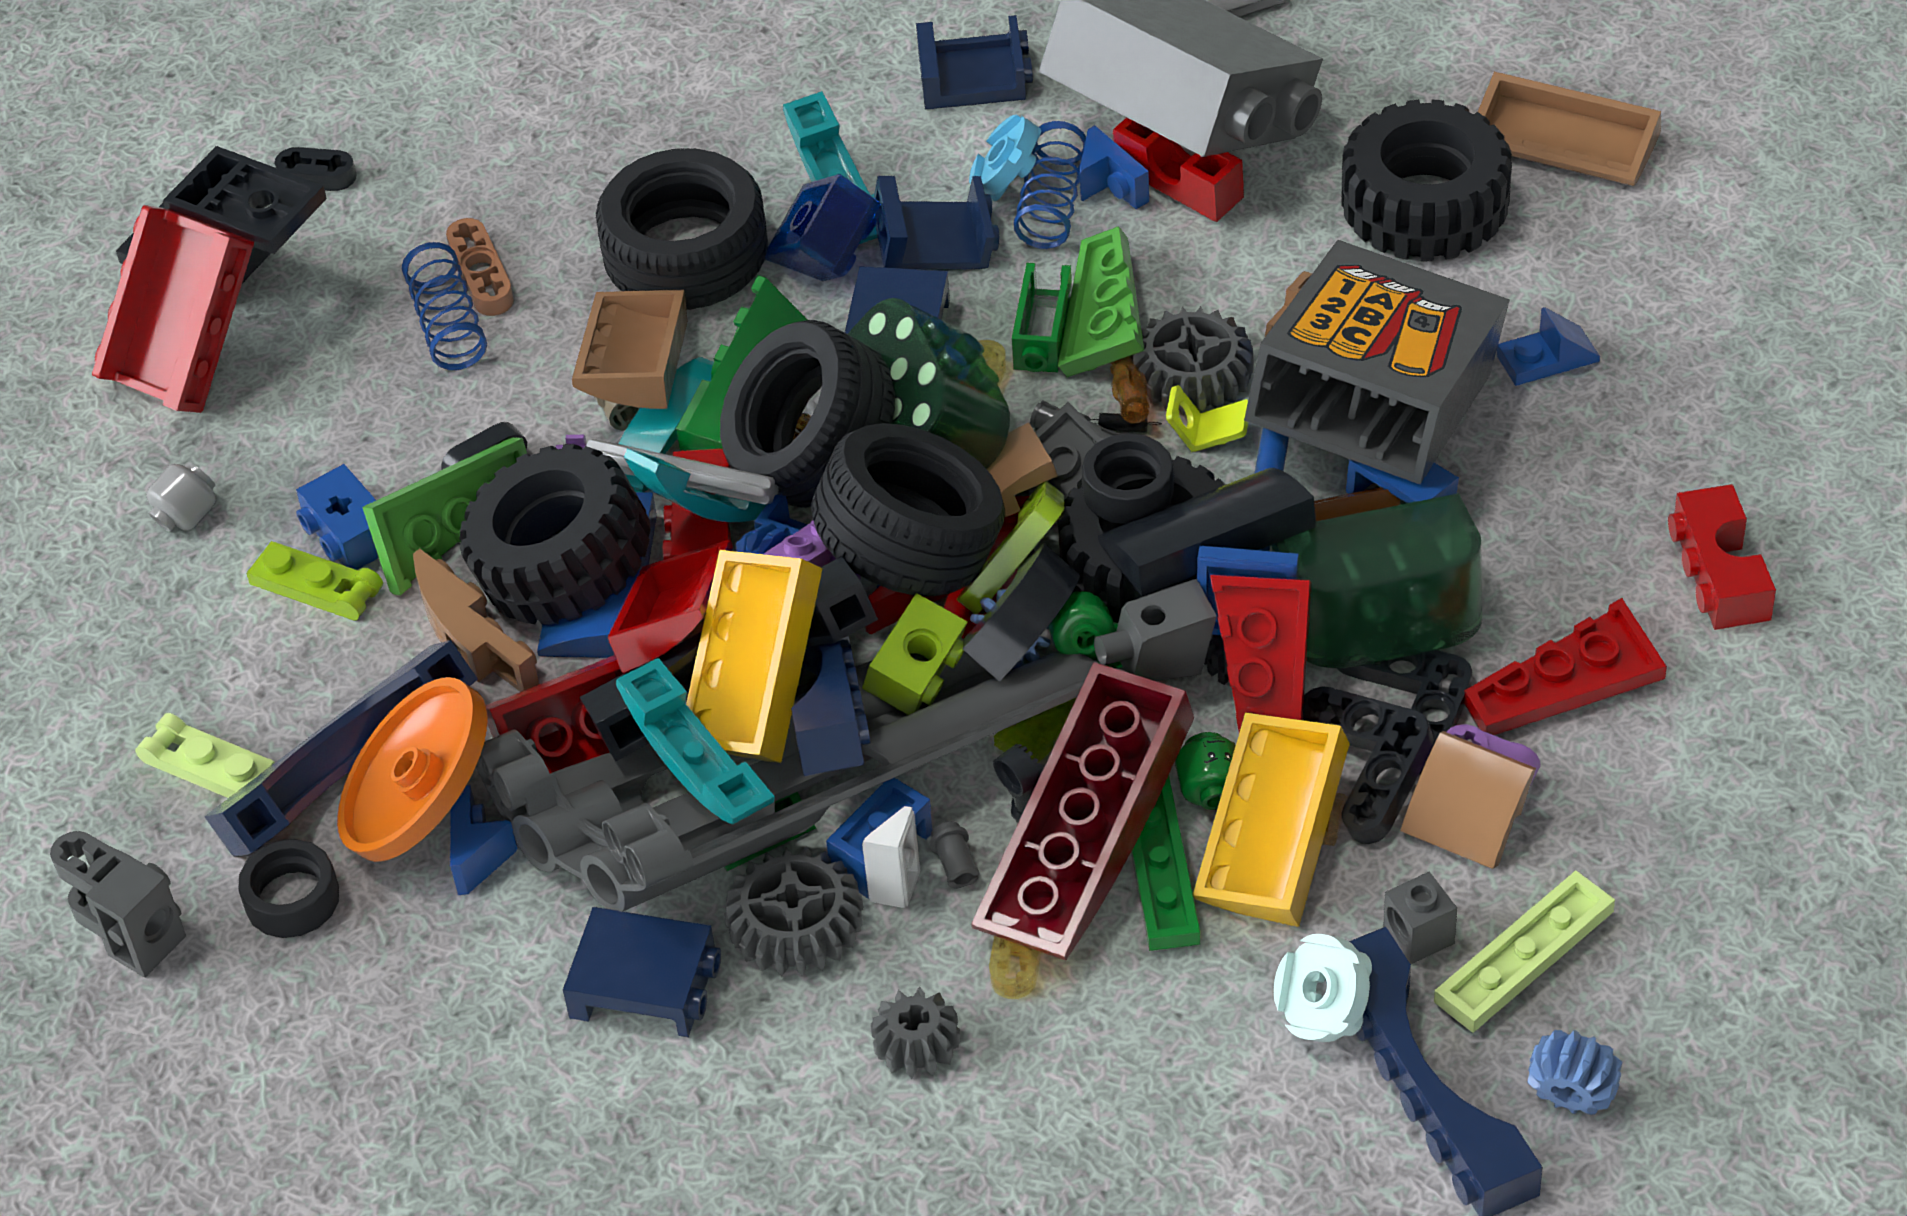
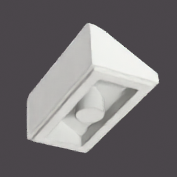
[862,806,920,908]

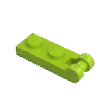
[246,541,383,621]

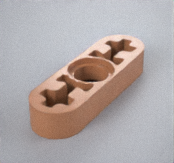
[446,218,514,316]

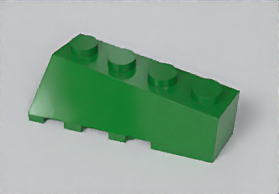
[676,275,808,451]

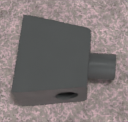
[1094,579,1217,681]

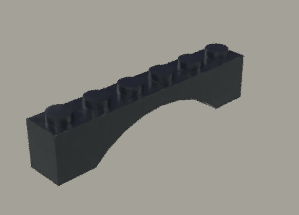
[580,557,878,762]

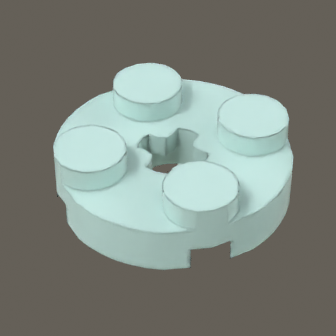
[1274,934,1372,1042]

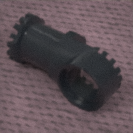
[993,743,1045,823]

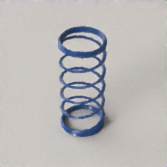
[1013,121,1086,249]
[401,242,487,370]

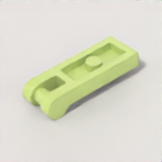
[135,713,275,798]

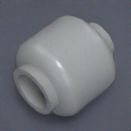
[146,462,216,532]

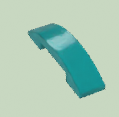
[783,91,878,247]
[618,357,714,492]
[624,448,766,522]
[616,658,775,825]

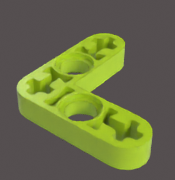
[957,481,1064,614]

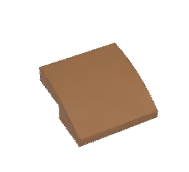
[975,423,1058,518]
[1400,731,1536,869]

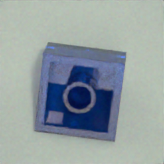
[765,174,881,281]

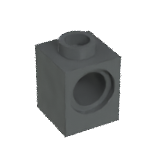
[1383,871,1457,964]

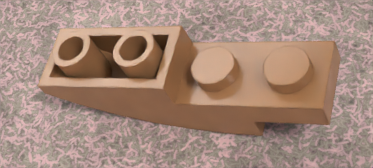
[413,549,539,692]

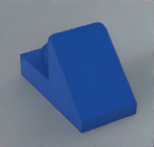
[1079,125,1150,209]
[1497,307,1600,386]
[450,785,517,895]

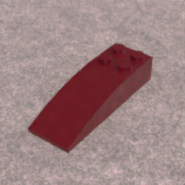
[971,662,1195,960]

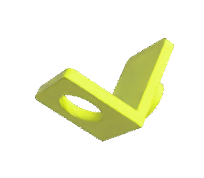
[1166,385,1249,452]

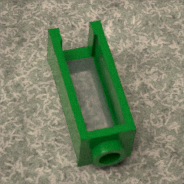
[1011,263,1072,373]

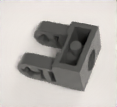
[50,831,186,978]

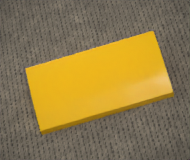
[686,550,823,763]
[1193,713,1350,927]

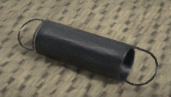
[1090,413,1162,432]

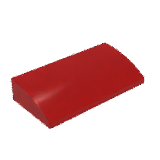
[607,539,733,673]

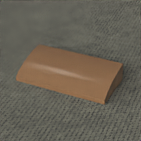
[1478,71,1661,186]
[572,290,688,409]

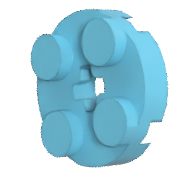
[969,114,1041,201]

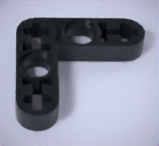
[1334,630,1472,775]
[1303,686,1435,844]

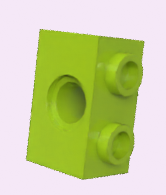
[862,593,967,715]

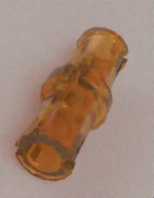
[1110,355,1150,423]

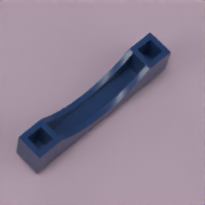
[791,636,871,776]
[204,640,478,856]
[1325,927,1543,1216]

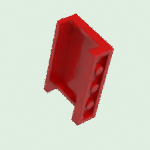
[92,205,254,413]

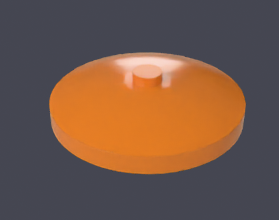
[337,677,488,862]

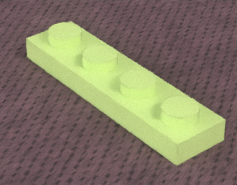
[1434,870,1615,1033]

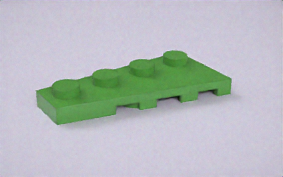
[1058,226,1144,377]
[362,437,527,595]

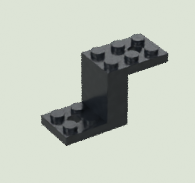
[116,146,327,284]

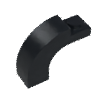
[963,543,1080,681]

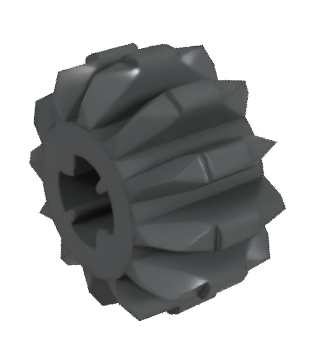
[871,986,961,1080]

